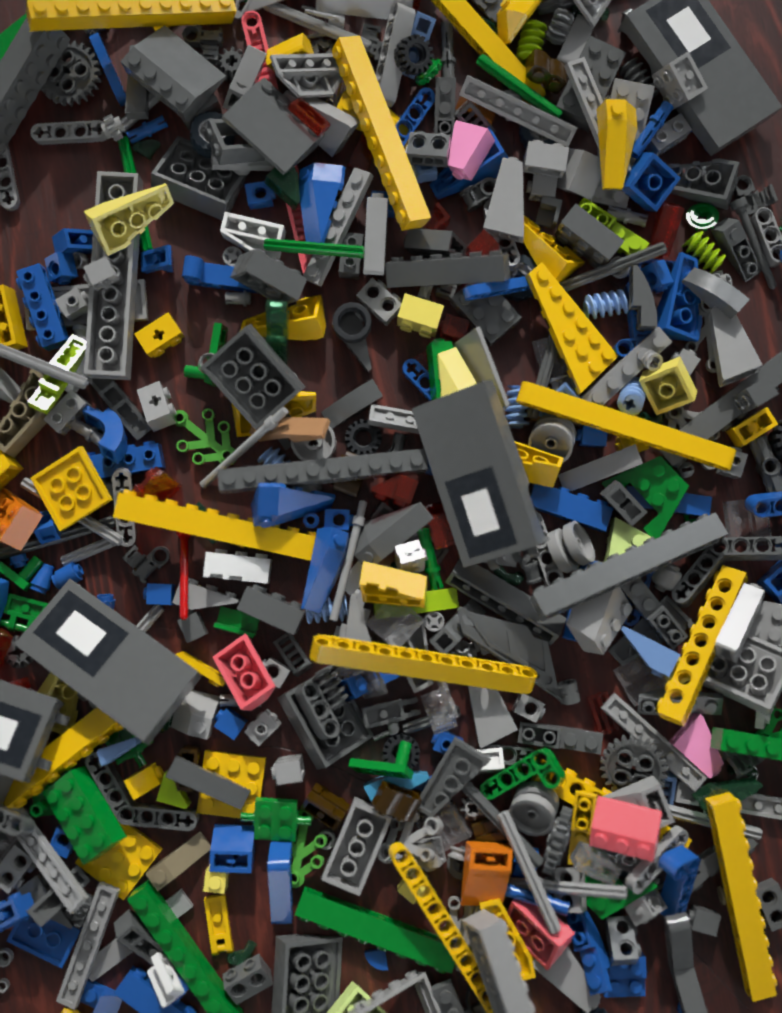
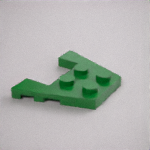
[601,456,689,539]
[585,846,659,919]

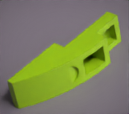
[578,198,650,256]

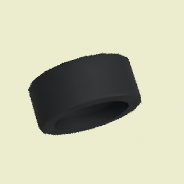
[332,302,372,344]

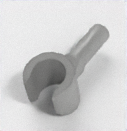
[373,722,400,741]

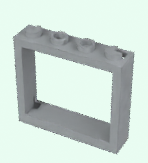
[348,970,441,1013]

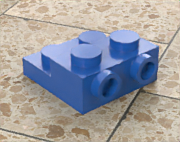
[603,950,647,998]

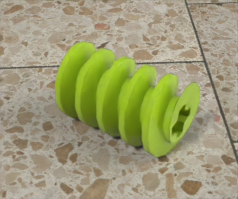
[515,19,548,67]
[681,231,726,274]

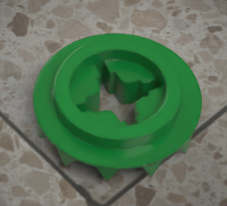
[415,59,443,85]
[686,203,719,231]

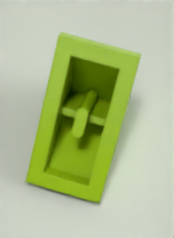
[156,769,192,809]

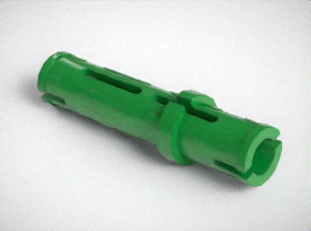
[417,528,444,590]

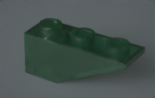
[691,777,763,819]

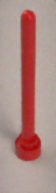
[176,531,191,620]

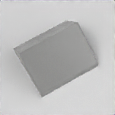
[556,148,601,200]

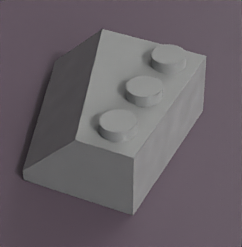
[566,564,633,655]

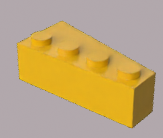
[515,441,564,488]

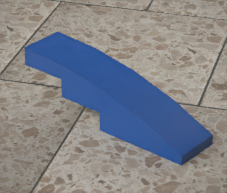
[627,486,712,516]

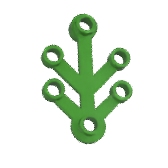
[174,408,237,465]
[291,809,328,888]

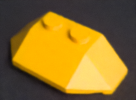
[497,0,542,45]

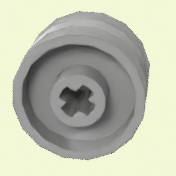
[528,414,577,463]
[291,426,337,461]
[547,521,595,573]
[509,781,559,836]

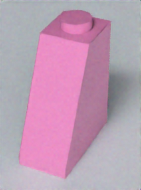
[447,120,495,181]
[669,713,724,779]

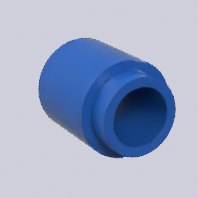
[51,562,84,590]

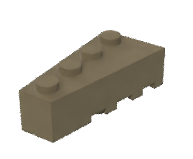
[0,369,66,458]

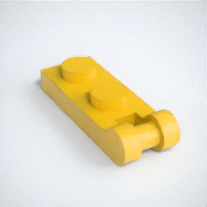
[175,651,227,687]
[204,893,234,956]

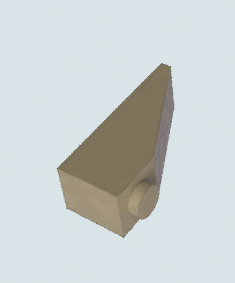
[146,831,211,891]

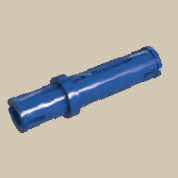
[631,101,674,159]
[505,883,570,916]

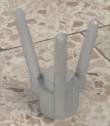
[301,5,345,39]

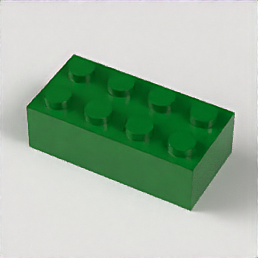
[42,765,127,865]

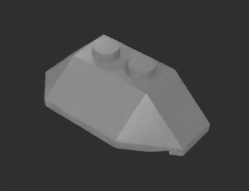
[270,53,343,98]

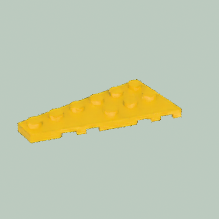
[525,262,618,395]

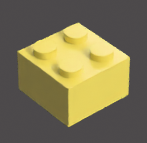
[397,294,444,338]
[639,357,697,415]

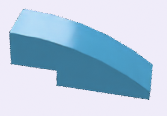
[364,771,430,802]

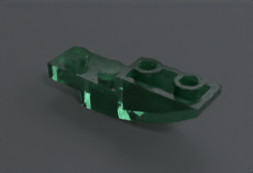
[266,300,289,366]

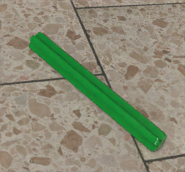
[476,54,562,118]
[264,238,365,258]

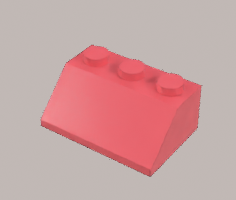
[213,634,276,711]
[589,796,662,862]
[507,899,575,971]

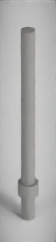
[200,407,289,489]
[329,500,367,622]

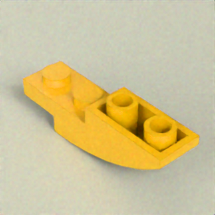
[567,790,597,868]

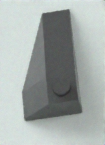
[666,158,740,210]
[349,502,433,565]

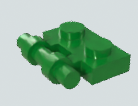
[0,593,49,633]

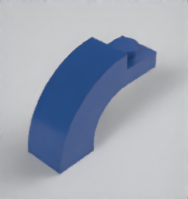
[82,405,127,464]

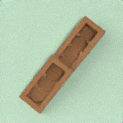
[249,417,331,442]

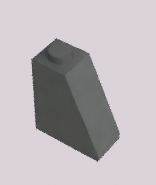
[404,229,466,258]

